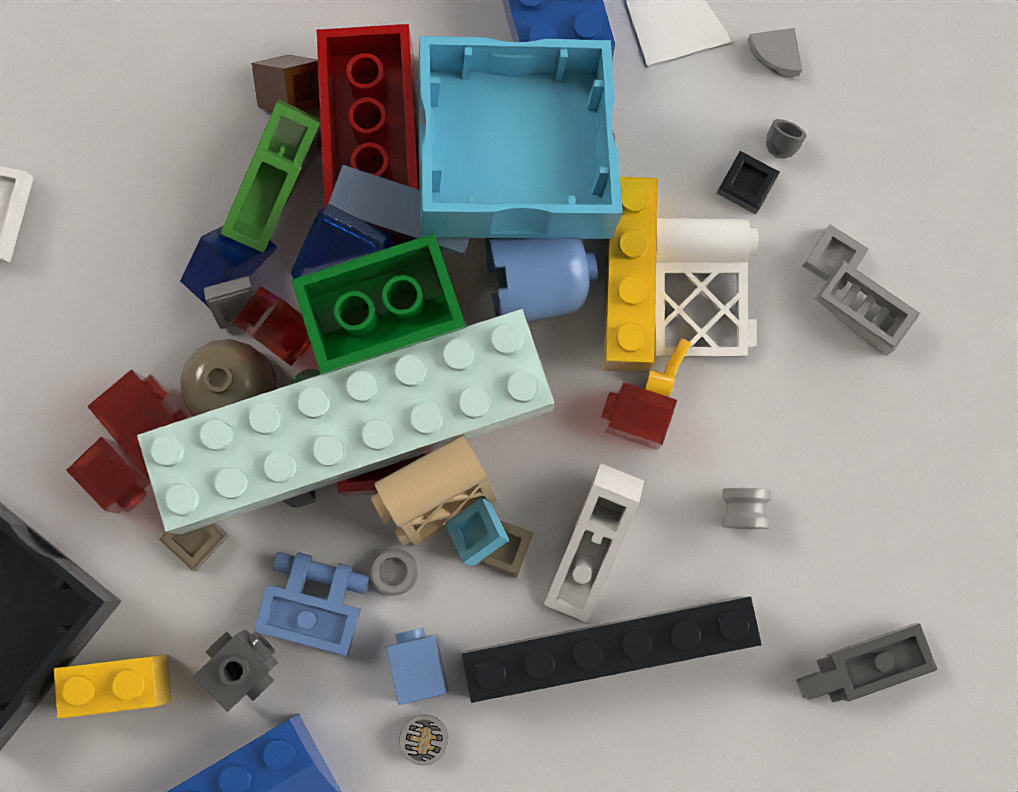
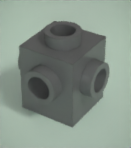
[193,629,278,712]

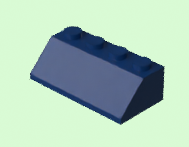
[167,714,342,792]

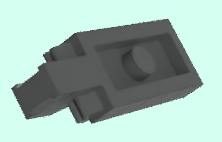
[796,623,938,703]

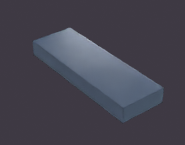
[327,165,471,258]

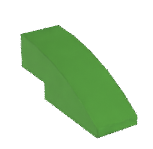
[220,99,320,253]

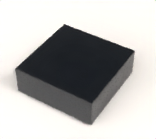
[717,151,780,214]

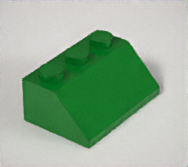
[291,233,466,375]

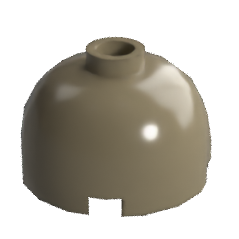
[180,339,277,417]

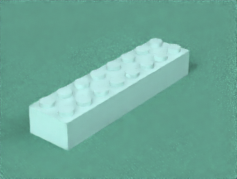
[137,309,555,534]

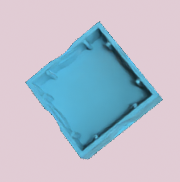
[418,36,622,239]

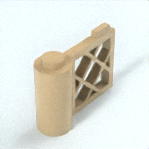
[370,434,497,546]

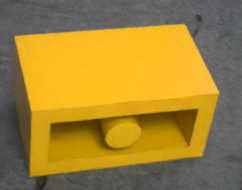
[54,654,172,719]

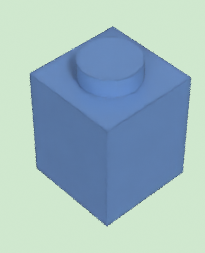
[386,627,449,705]

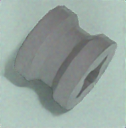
[722,488,771,529]

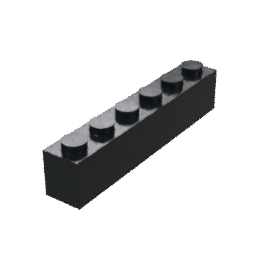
[462,596,762,703]

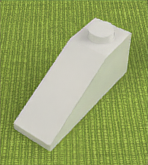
[544,463,644,623]

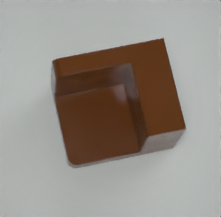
[251,55,320,111]

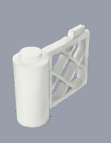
[654,218,759,357]

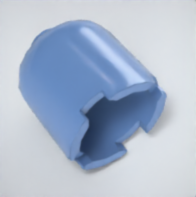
[485,238,598,323]

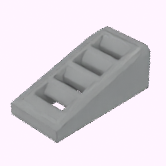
[814,260,921,356]

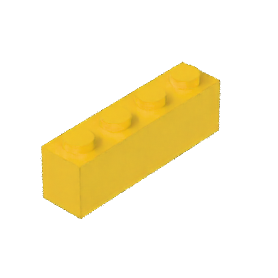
[603,176,658,372]

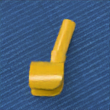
[644,338,692,398]

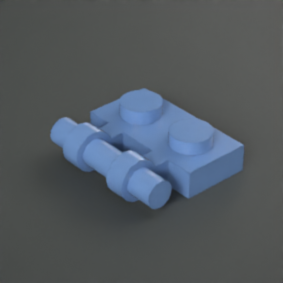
[254,552,370,656]

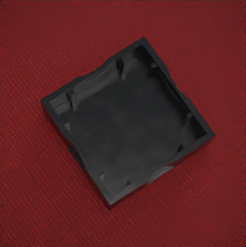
[0,502,122,751]

